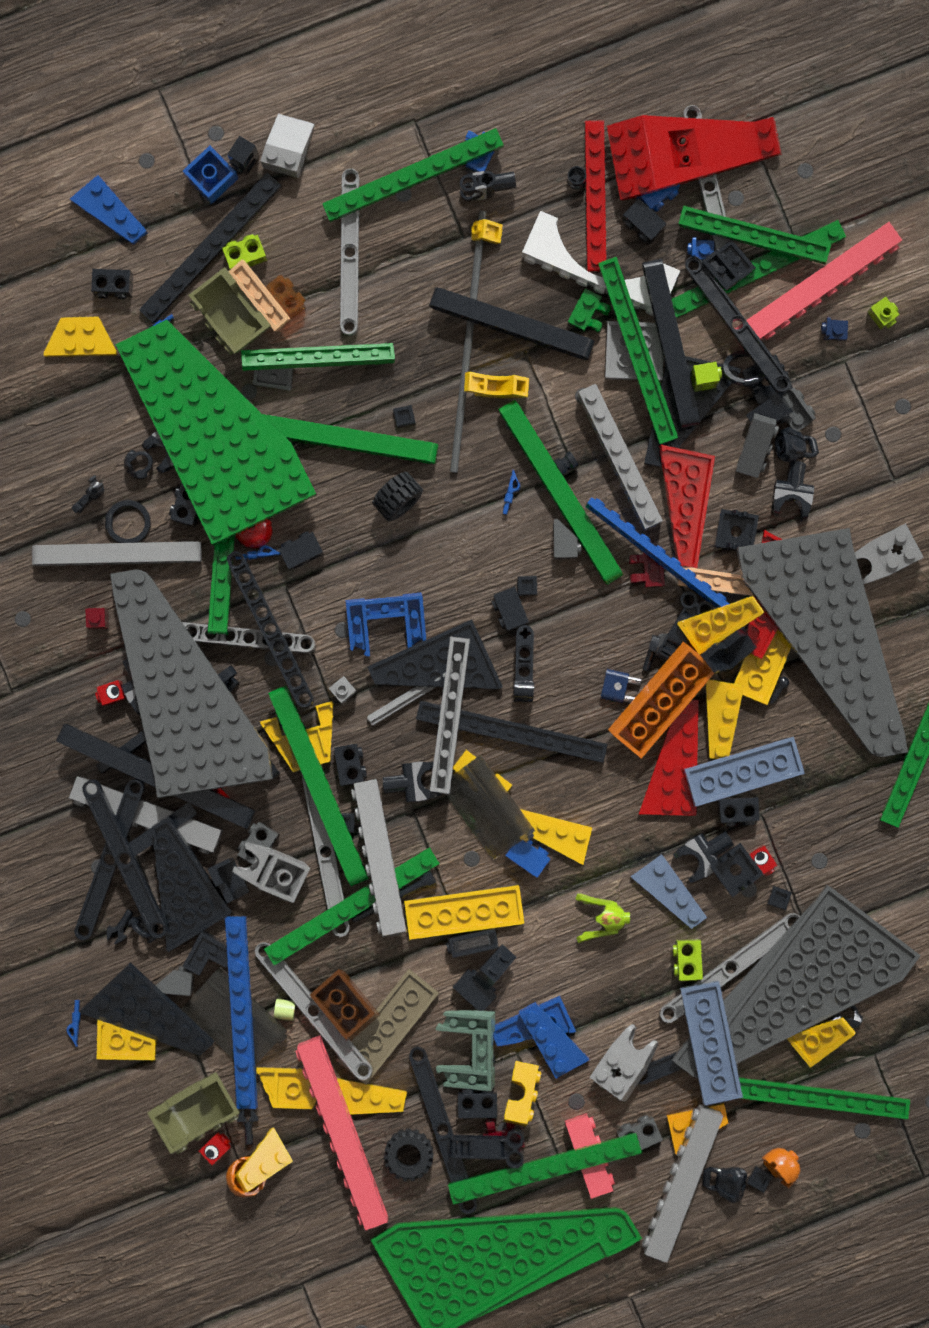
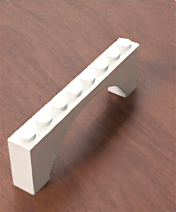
[522,211,680,316]

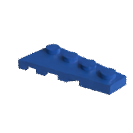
[70,175,148,245]
[493,995,576,1046]
[519,1002,590,1078]

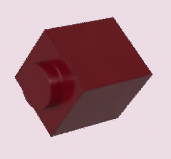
[85,608,109,629]

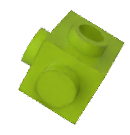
[867,297,900,330]

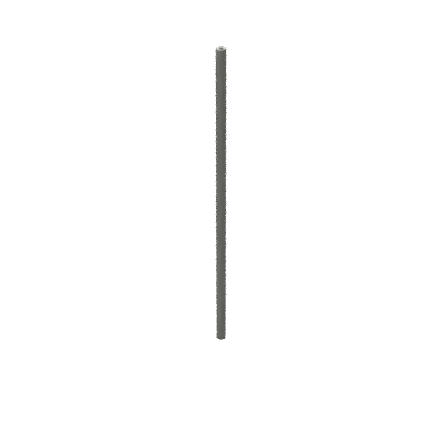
[450,211,487,473]

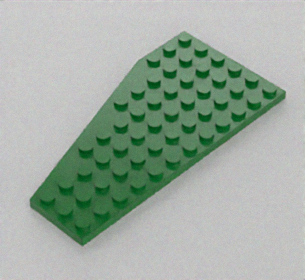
[115,320,317,546]

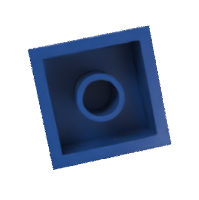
[183,145,239,204]

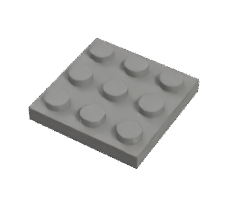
[605,321,663,381]

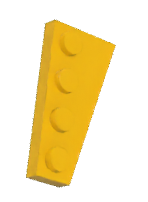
[513,809,592,865]

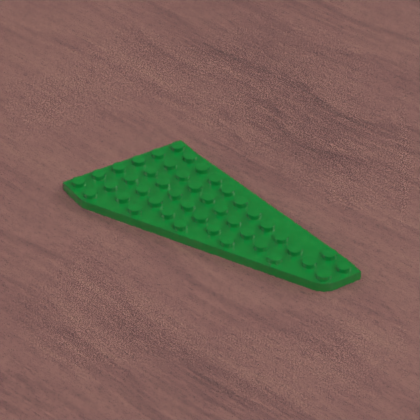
[371,1207,642,1328]

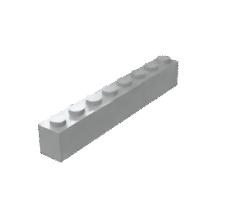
[578,384,663,532]
[430,637,470,794]
[69,776,223,854]
[351,779,407,938]
[642,1104,723,1263]

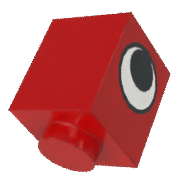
[95,680,127,706]
[749,845,777,877]
[199,1132,231,1165]

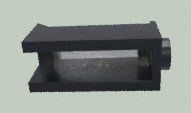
[446,928,499,958]

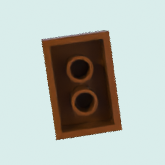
[310,969,380,1041]

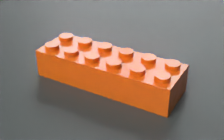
[608,642,714,758]

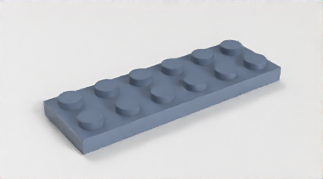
[683,737,805,807]
[680,981,743,1105]

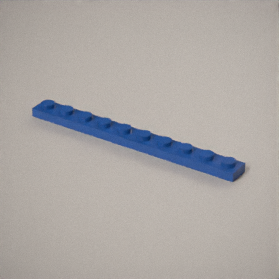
[585,498,729,609]
[225,916,258,1109]

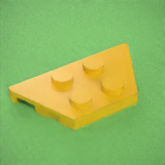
[44,317,118,357]
[256,1067,317,1109]

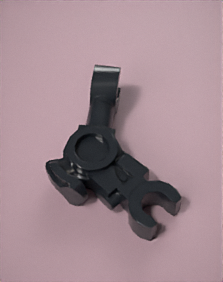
[71,475,105,514]

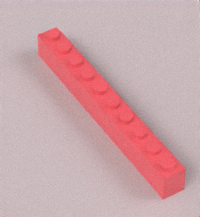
[731,222,902,350]
[296,1035,389,1230]

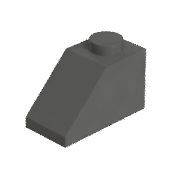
[553,519,581,560]
[156,966,195,996]

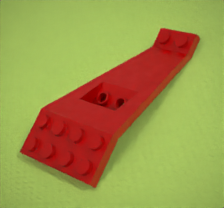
[607,115,782,201]

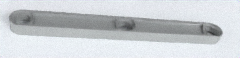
[683,105,730,250]
[340,168,359,336]
[302,774,350,937]
[660,913,800,1023]
[255,942,373,1080]

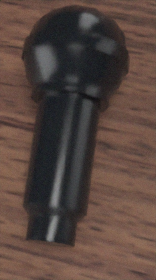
[769,676,789,704]

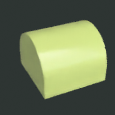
[274,999,296,1021]

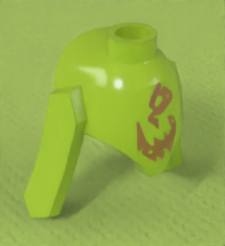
[575,893,630,943]

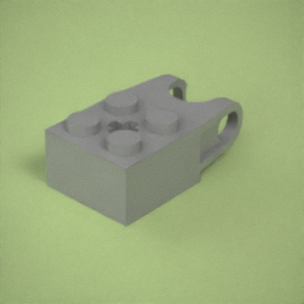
[855,523,924,585]
[232,842,310,903]
[589,1024,658,1102]

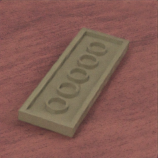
[336,968,439,1084]

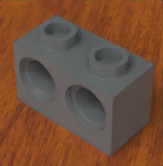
[237,822,279,864]
[617,1115,663,1150]

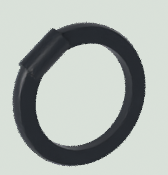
[722,350,764,387]
[105,500,151,543]

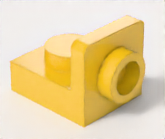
[471,219,503,244]

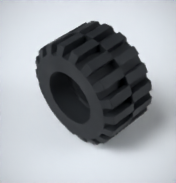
[372,472,423,522]
[384,1128,433,1182]

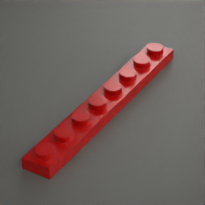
[585,121,606,271]

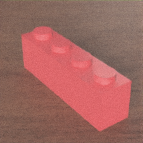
[565,1113,615,1199]

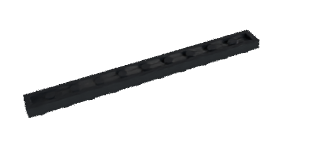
[139,173,282,324]
[416,701,608,763]

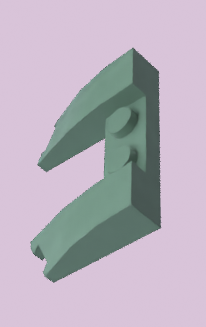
[436,1010,495,1091]

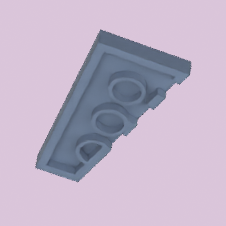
[630,854,707,929]

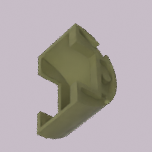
[189,267,271,355]
[148,1072,239,1154]

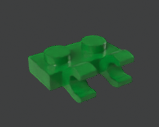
[568,289,611,333]

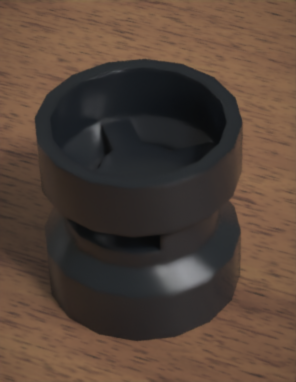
[567,166,586,190]
[553,451,579,477]

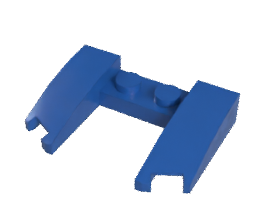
[345,593,426,656]

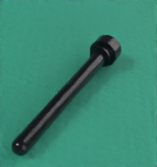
[351,871,437,923]

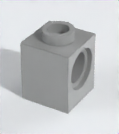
[329,676,357,704]

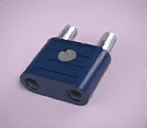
[600,669,641,704]

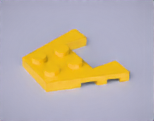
[260,701,333,772]

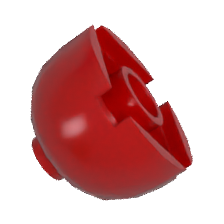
[236,519,273,549]

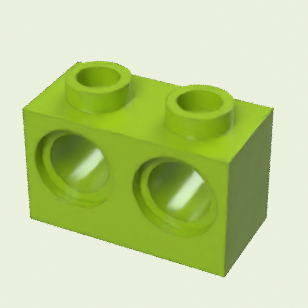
[222,235,268,270]
[690,362,722,392]
[673,939,703,981]

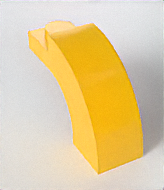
[464,372,529,398]

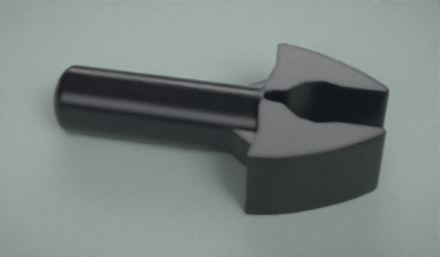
[642,635,660,671]
[107,909,133,944]
[237,1109,259,1145]

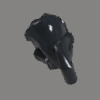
[775,427,819,462]
[702,1167,747,1203]

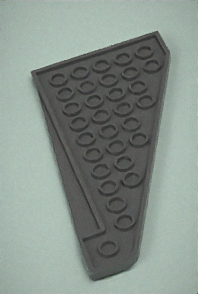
[736,528,908,757]
[111,570,273,798]
[672,884,921,1078]

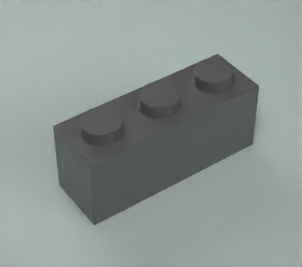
[736,413,779,478]

